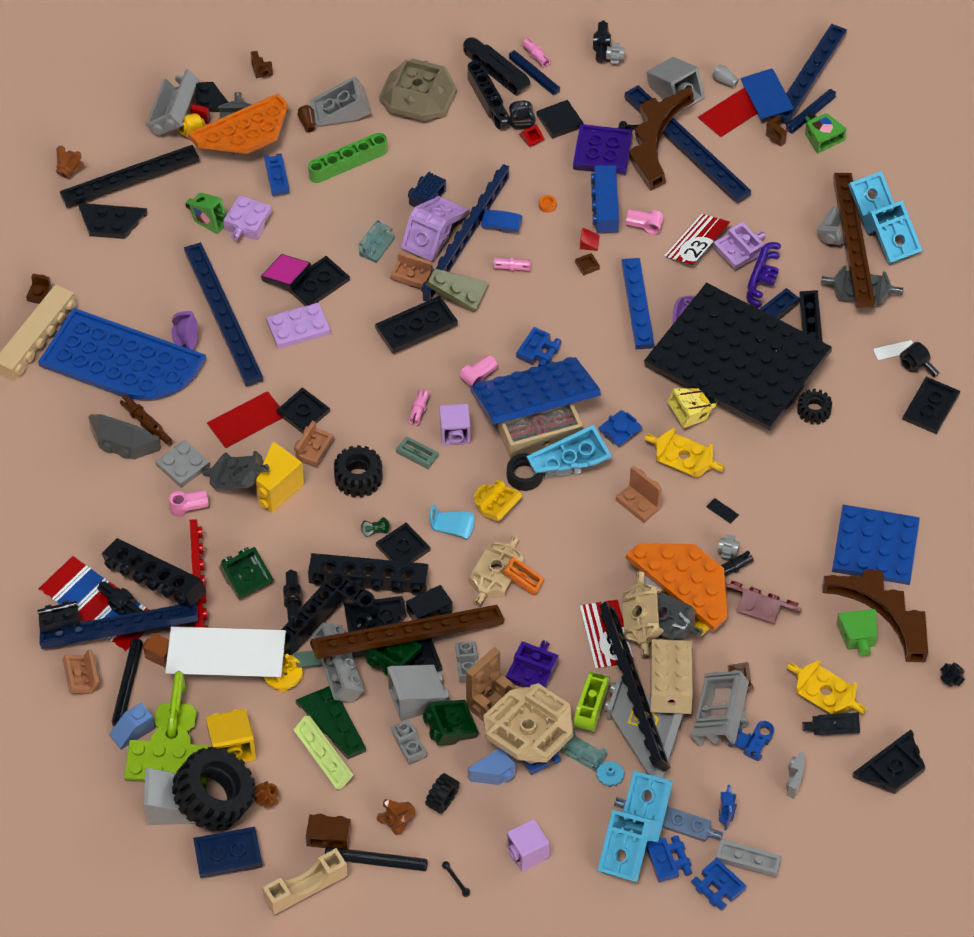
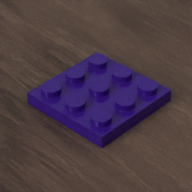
[573,124,633,174]

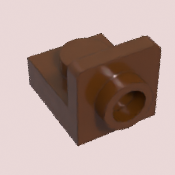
[251,51,273,79]
[26,274,52,304]

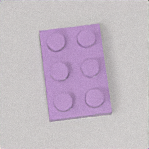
[266,302,331,349]

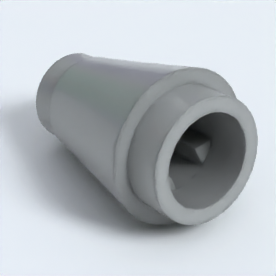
[712,64,739,88]

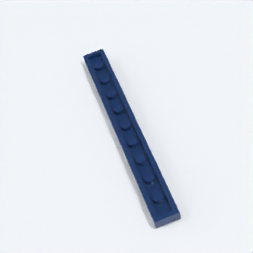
[624,85,751,203]
[421,164,509,301]
[184,242,263,386]

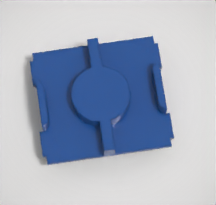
[598,410,643,446]
[719,785,737,831]

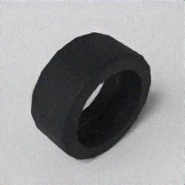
[507,453,543,491]

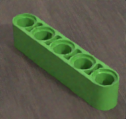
[308,133,387,183]

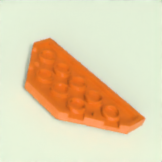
[188,93,288,154]
[625,543,728,631]

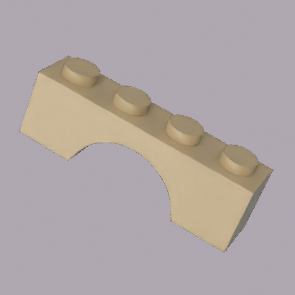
[262,848,348,915]

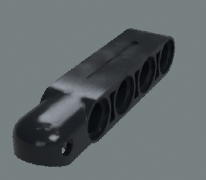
[463,37,530,95]
[467,60,510,130]

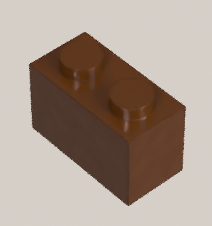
[306,814,351,849]

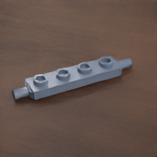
[614,797,723,842]

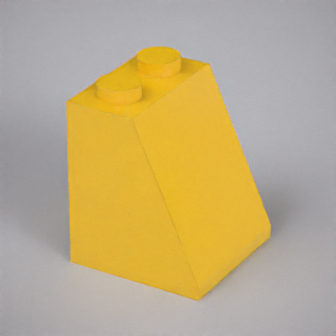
[256,442,304,513]
[206,708,256,762]

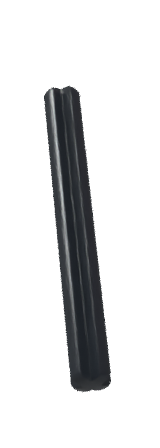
[111,638,143,727]
[324,847,428,871]

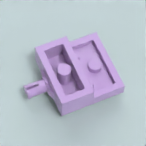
[223,195,272,241]
[713,222,766,270]

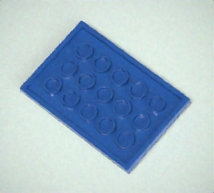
[470,357,601,425]

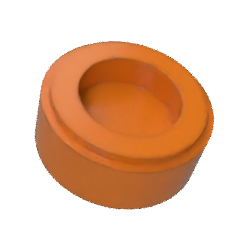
[539,195,557,213]

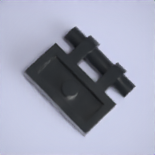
[38,600,80,633]

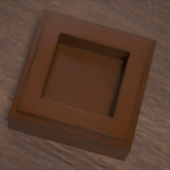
[575,253,600,276]

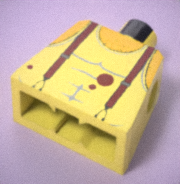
[667,388,716,428]

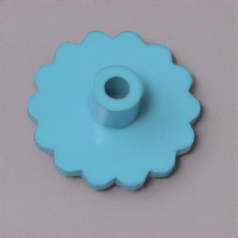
[596,761,625,787]

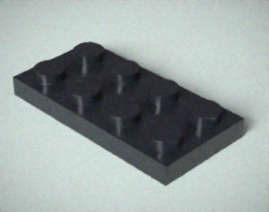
[375,296,458,354]

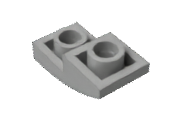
[455,641,477,682]
[390,720,427,764]
[786,751,804,799]

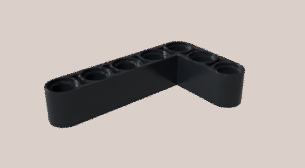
[281,573,378,655]

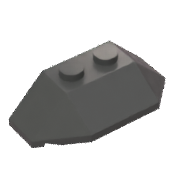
[88,414,161,459]

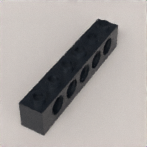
[101,538,206,608]
[308,553,429,595]

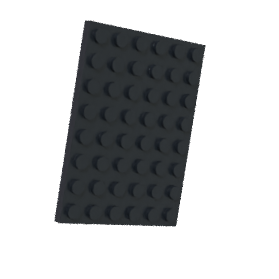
[644,282,832,431]

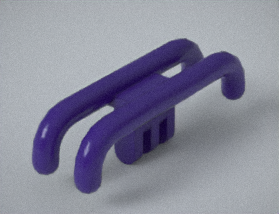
[746,242,781,307]

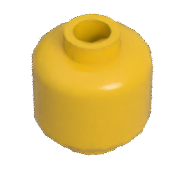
[178,113,205,138]

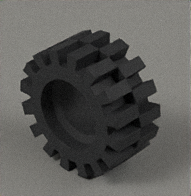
[797,389,832,425]
[425,773,460,814]

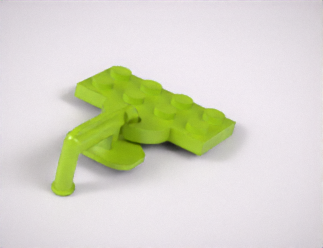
[124,671,211,787]

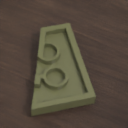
[426,269,489,313]

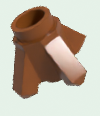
[56,145,84,178]
[376,799,415,835]

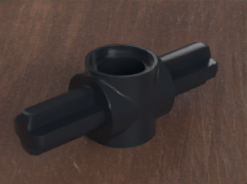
[593,20,611,63]
[283,569,302,621]
[97,581,143,614]

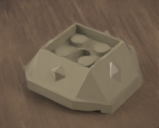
[379,59,456,121]

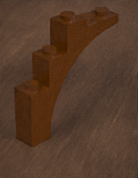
[629,87,694,191]
[822,569,928,662]

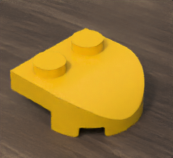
[474,480,522,521]

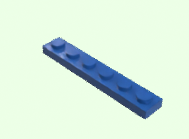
[621,258,654,350]

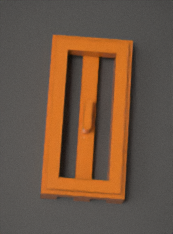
[502,556,545,596]

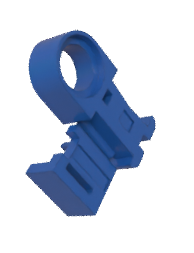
[728,721,774,761]

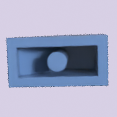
[109,702,155,750]
[468,748,516,785]

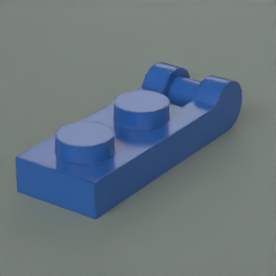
[264,153,290,195]

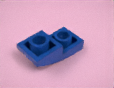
[481,210,522,232]

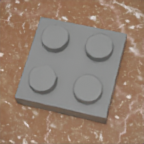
[156,440,210,488]

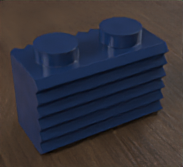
[408,171,446,207]

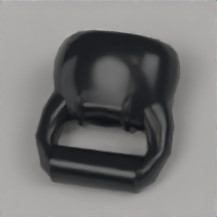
[509,100,536,129]

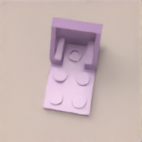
[401,196,469,262]

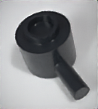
[900,342,940,378]

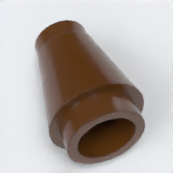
[297,105,316,133]

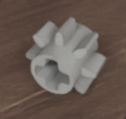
[606,43,625,64]
[717,534,740,559]

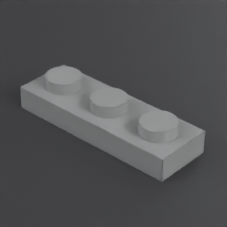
[715,839,782,877]

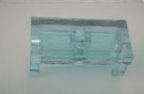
[359,220,395,263]
[561,731,608,772]

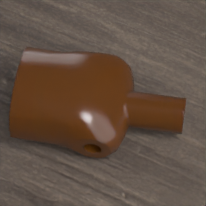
[140,415,172,444]

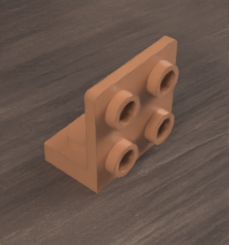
[616,466,662,523]

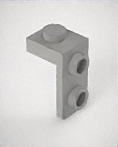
[817,207,844,245]

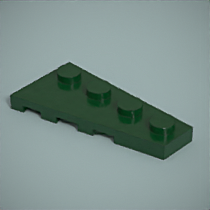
[296,686,366,759]

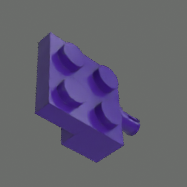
[505,640,559,688]

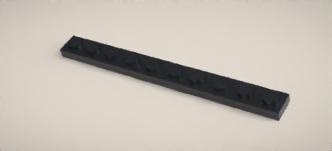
[599,602,670,772]

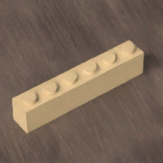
[0,284,76,381]

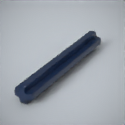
[509,50,560,95]
[786,89,836,133]

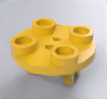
[264,654,303,692]

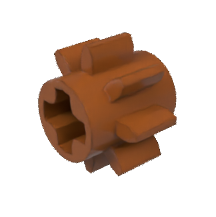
[254,781,279,808]

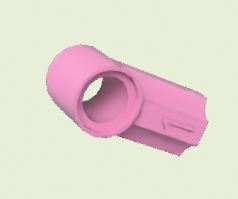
[626,209,664,234]
[459,355,498,387]
[169,490,209,516]

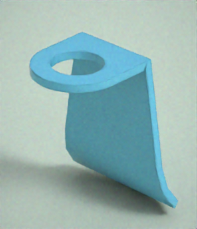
[429,505,475,539]

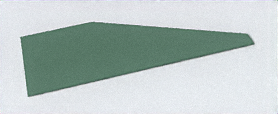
[293,651,322,667]

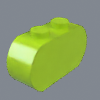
[574,671,610,732]

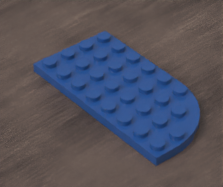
[38,308,206,400]

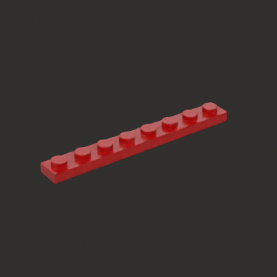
[189,519,208,628]

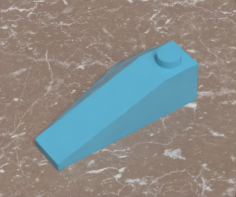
[526,425,612,474]

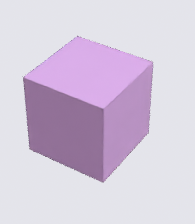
[440,404,470,445]
[507,819,550,871]

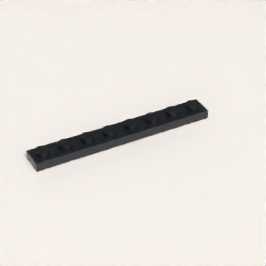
[59,145,199,208]

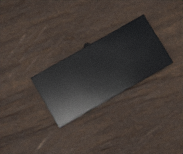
[706,498,739,524]

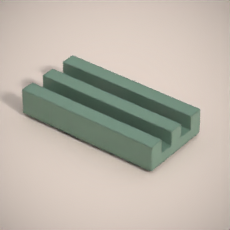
[396,436,439,469]

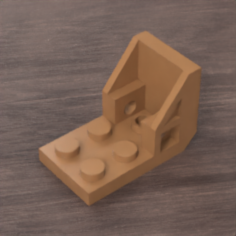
[466,646,516,722]

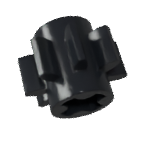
[940,662,965,687]

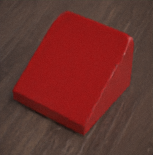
[519,124,545,147]
[580,228,600,251]

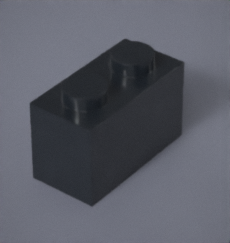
[406,585,452,620]

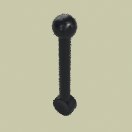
[442,861,470,897]

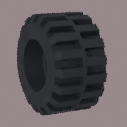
[334,445,383,498]

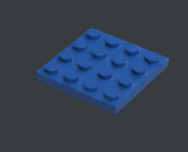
[832,505,920,585]

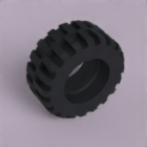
[172,747,256,830]

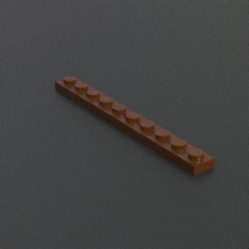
[833,173,875,307]
[310,605,504,659]

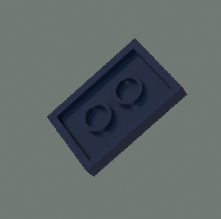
[193,827,262,878]

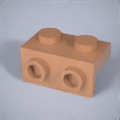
[390,252,433,288]
[294,421,334,467]
[63,650,100,694]

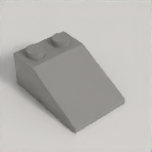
[310,76,371,126]

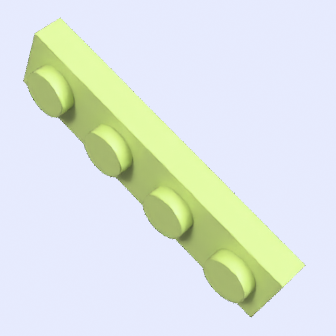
[294,716,353,789]

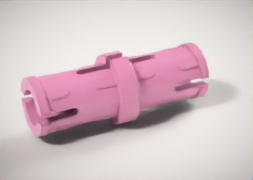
[522,38,551,68]
[494,257,531,272]
[408,389,430,426]

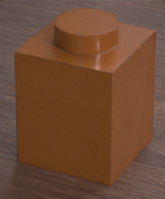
[143,633,169,668]

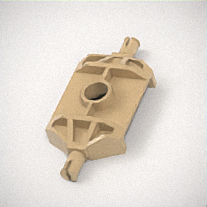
[469,535,524,606]
[622,572,664,657]

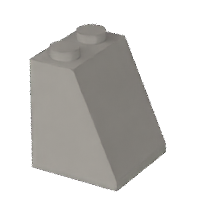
[646,57,705,112]
[387,665,449,721]
[144,768,196,825]

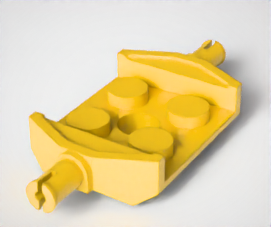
[644,428,725,477]
[786,660,867,715]

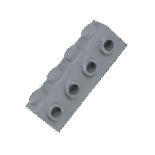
[312,623,364,702]

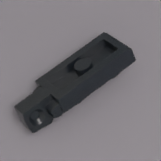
[802,712,860,735]

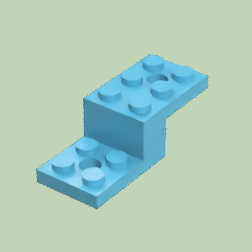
[848,171,922,264]
[597,771,673,882]

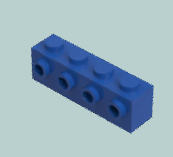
[591,166,619,232]

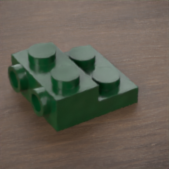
[219,547,274,600]
[365,641,422,676]
[423,700,479,745]

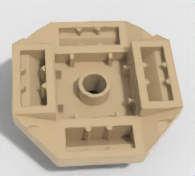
[483,683,573,764]

